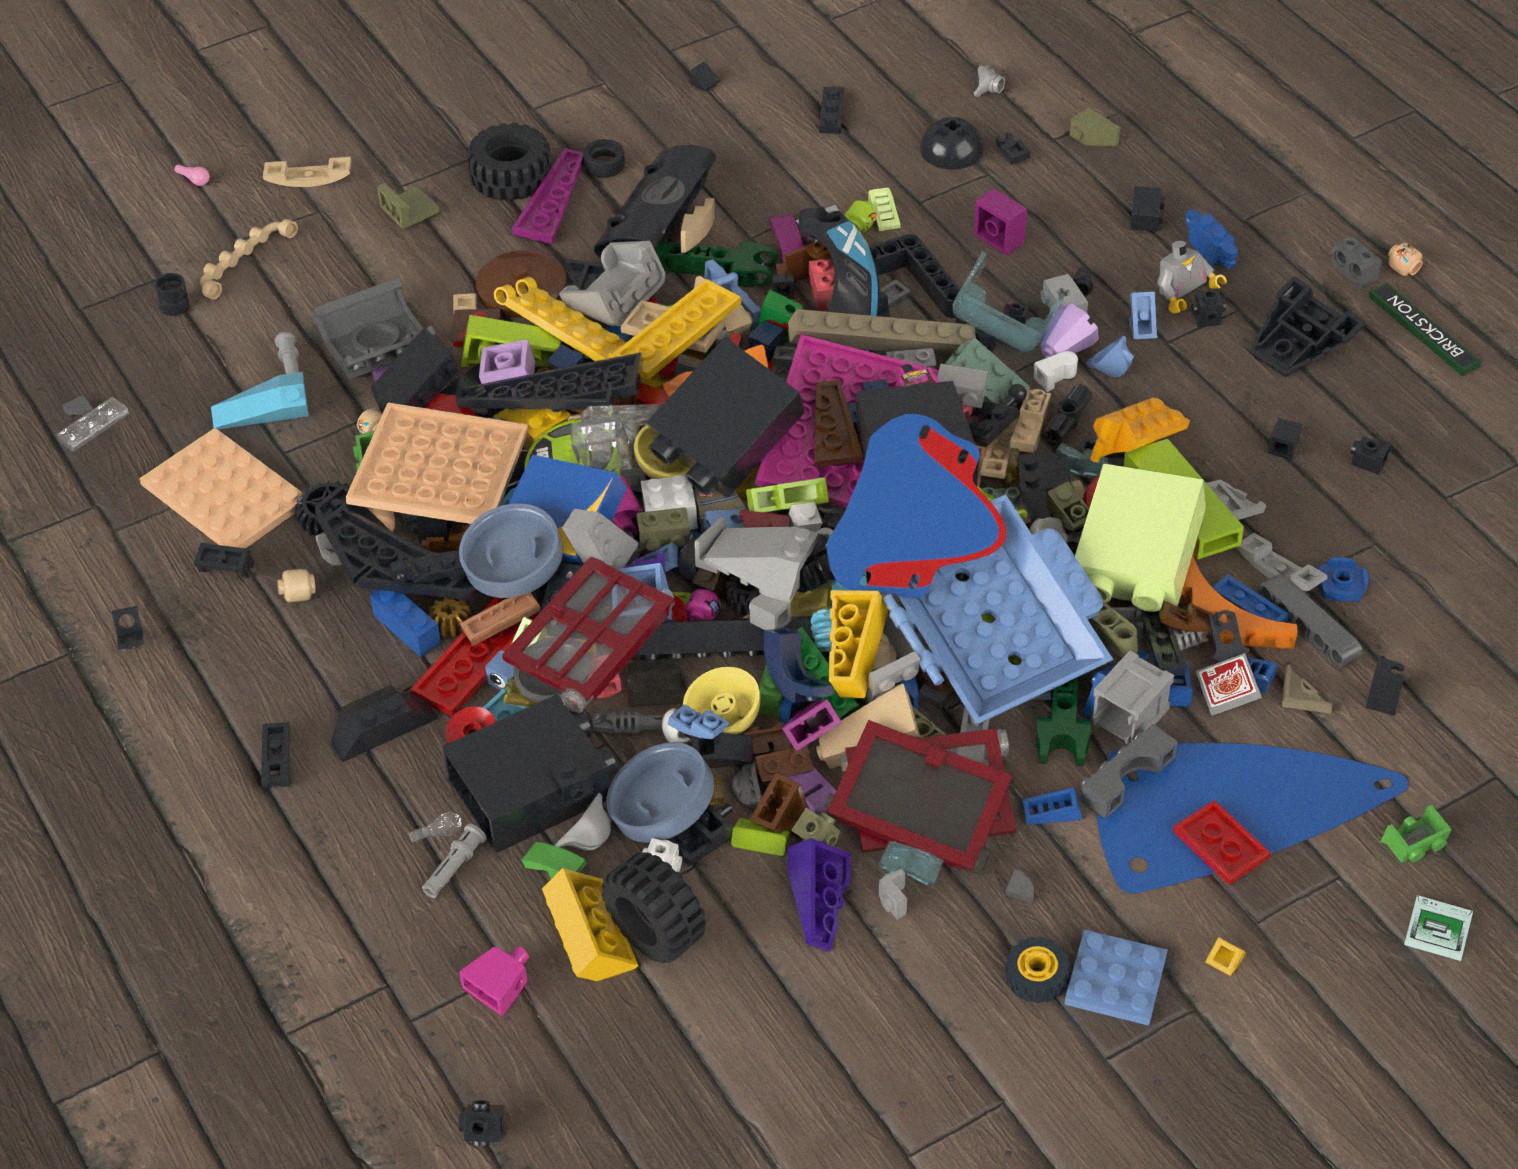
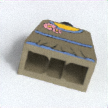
[694,488,746,533]

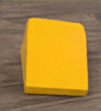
[1205,937,1246,976]

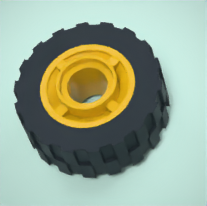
[1006,937,1069,1003]

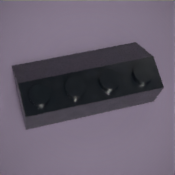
[371,329,459,412]

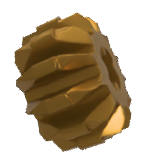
[428,597,471,639]

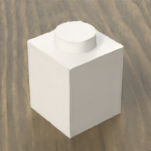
[788,502,822,532]

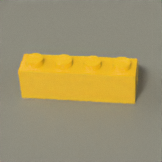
[542,868,638,981]

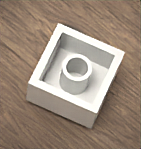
[641,475,698,530]

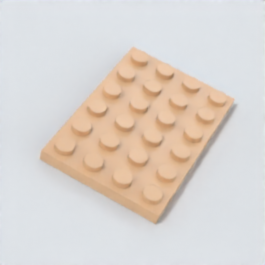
[140,428,302,548]

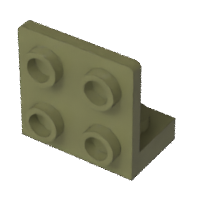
[377,183,440,229]

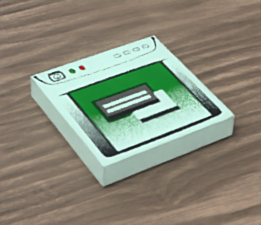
[1404,895,1473,961]

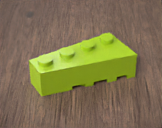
[460,315,561,367]

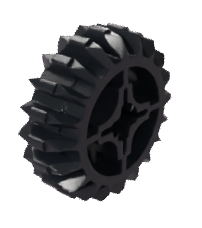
[295,480,350,536]

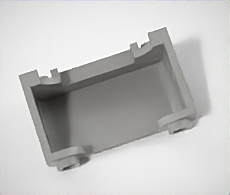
[559,241,665,326]

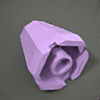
[1041,303,1099,358]

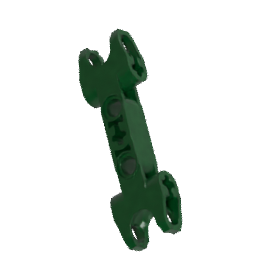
[655,240,777,287]
[1036,677,1091,766]

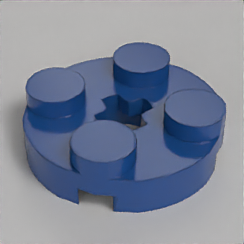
[1317,557,1369,602]

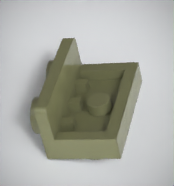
[637,507,690,551]

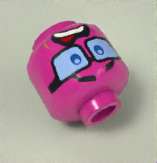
[685,589,721,620]

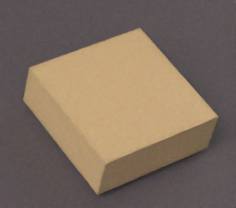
[453,293,477,311]

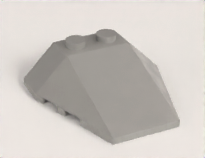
[704,527,828,603]

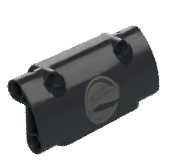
[594,145,716,258]

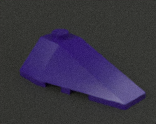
[788,838,851,952]

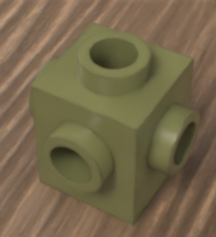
[791,808,841,846]

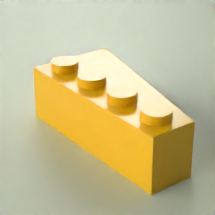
[829,590,888,698]

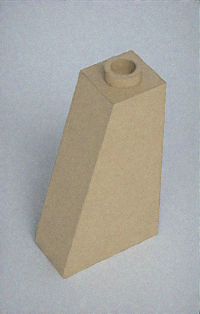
[816,684,920,769]

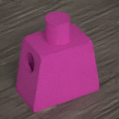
[459,946,529,1016]

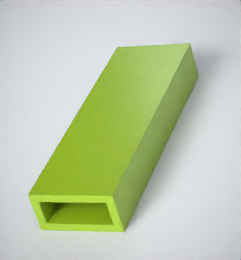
[1124,439,1244,559]

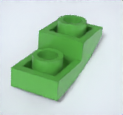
[522,842,587,879]

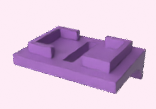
[783,767,836,816]

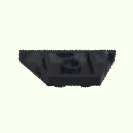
[565,259,605,290]

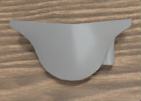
[555,793,612,851]

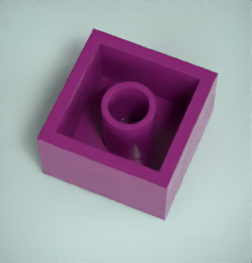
[974,189,1027,255]

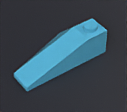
[211,372,309,429]

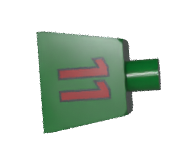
[758,290,803,343]

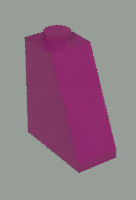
[782,699,842,751]

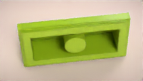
[731,818,791,856]

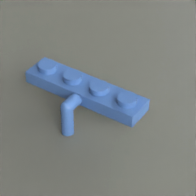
[704,259,761,331]

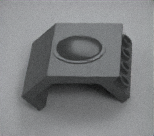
[311,278,435,379]

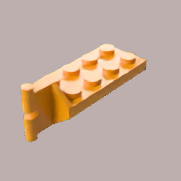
[1090,398,1190,462]

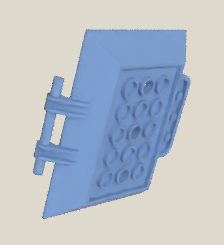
[882,494,1113,725]

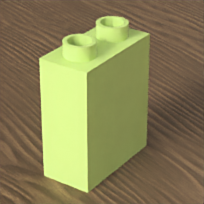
[1075,464,1206,612]

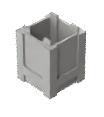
[1090,651,1174,745]

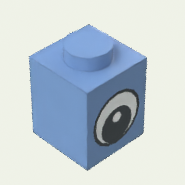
[485,650,518,695]

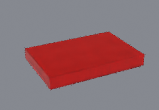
[1173,800,1271,885]

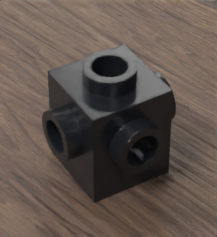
[1191,289,1226,327]
[459,1100,504,1146]

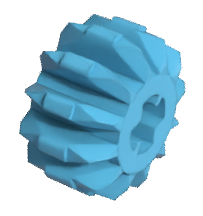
[811,608,832,652]

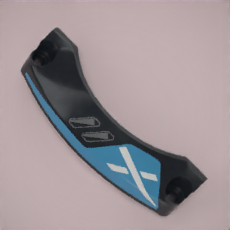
[798,207,880,352]

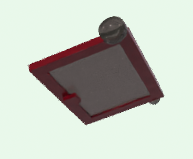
[824,720,1012,876]

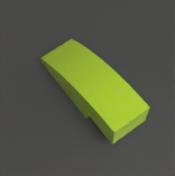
[746,477,829,512]

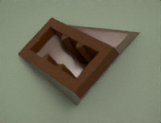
[750,772,809,832]

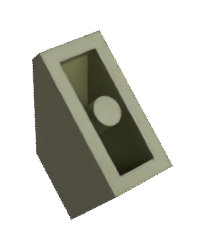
[1070,108,1120,146]

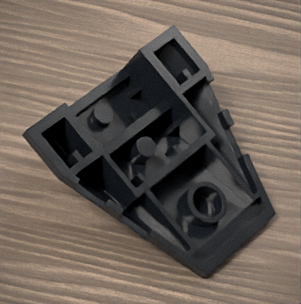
[1250,276,1366,377]

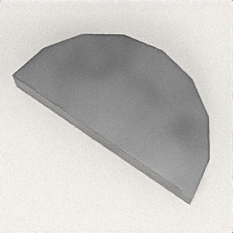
[732,763,761,810]

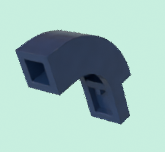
[764,628,833,703]

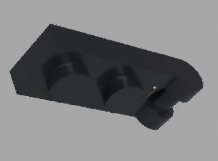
[261,722,291,789]

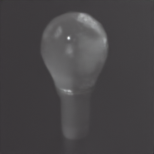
[408,812,461,842]

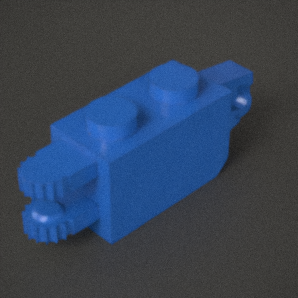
[1185,209,1238,269]

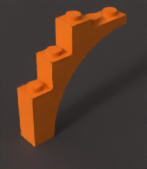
[1178,554,1297,649]

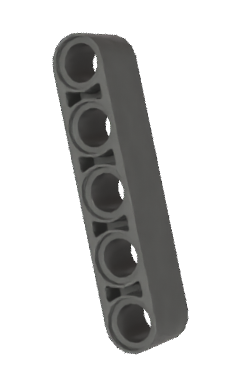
[1257,574,1362,668]

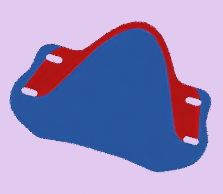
[826,414,1006,598]

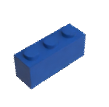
[370,590,441,657]

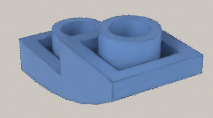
[668,704,729,739]

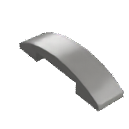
[1236,533,1327,591]

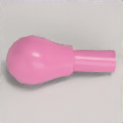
[175,164,210,186]

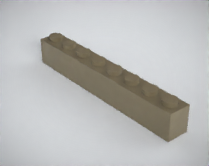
[788,309,976,357]

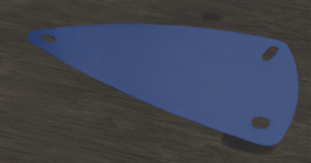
[1097,743,1408,893]

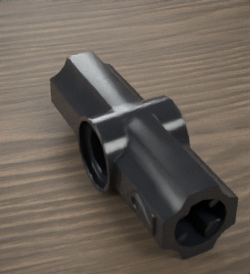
[1043,384,1092,445]

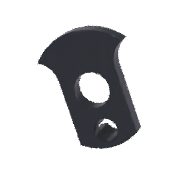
[1209,610,1249,662]

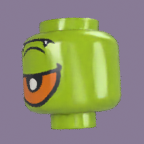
[845,200,877,233]

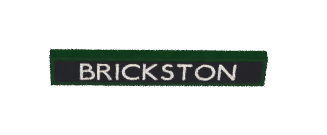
[1369,283,1481,376]

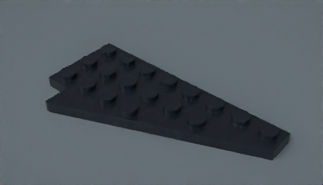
[455,352,643,412]

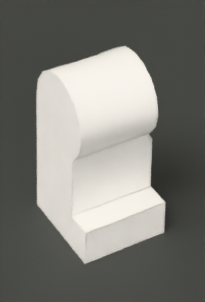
[1033,351,1078,392]

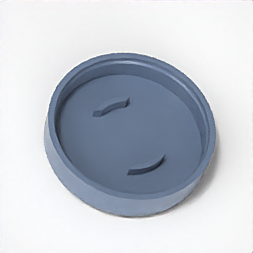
[459,504,563,598]
[606,743,714,843]

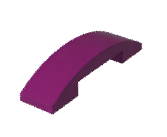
[769,213,803,263]

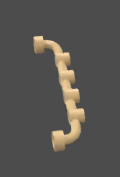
[199,219,298,300]

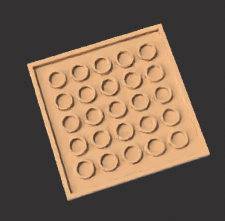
[346,403,528,524]

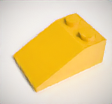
[493,408,571,451]

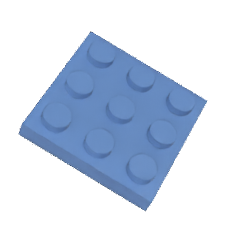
[1064,929,1168,1026]

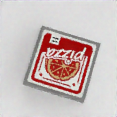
[1196,653,1262,716]

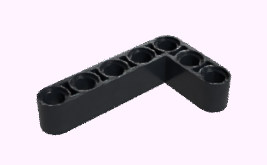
[869,234,964,318]

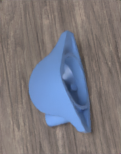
[1085,336,1134,378]

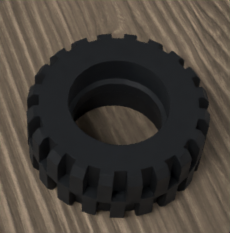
[467,123,552,201]
[601,852,706,963]

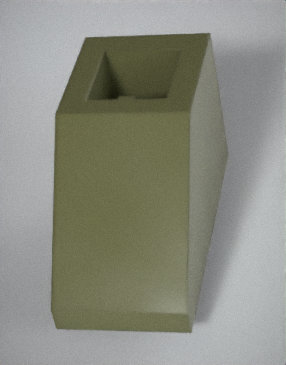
[1047,481,1089,531]

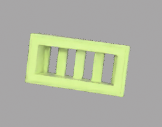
[868,188,900,231]

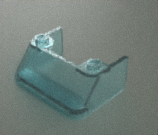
[952,251,1065,353]

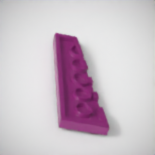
[512,148,584,244]

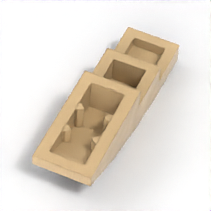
[681,198,715,253]

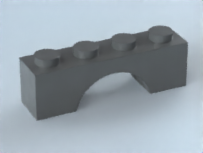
[1081,724,1178,819]

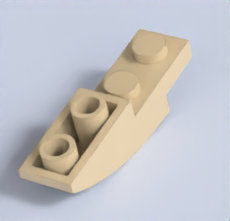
[1010,389,1051,453]

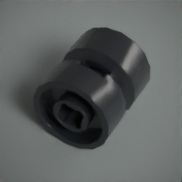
[155,273,190,316]

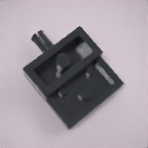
[666,802,733,867]

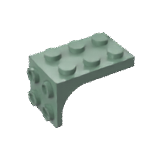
[945,338,1030,407]

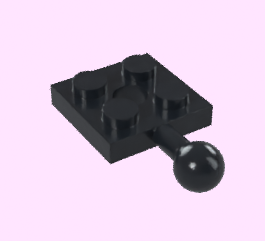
[966,384,1027,444]

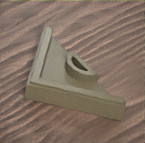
[1282,665,1332,714]

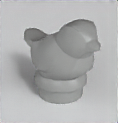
[974,65,1005,97]

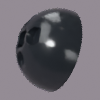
[920,117,984,170]

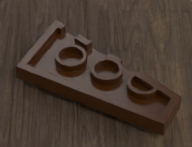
[814,380,863,467]

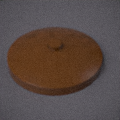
[476,250,567,318]

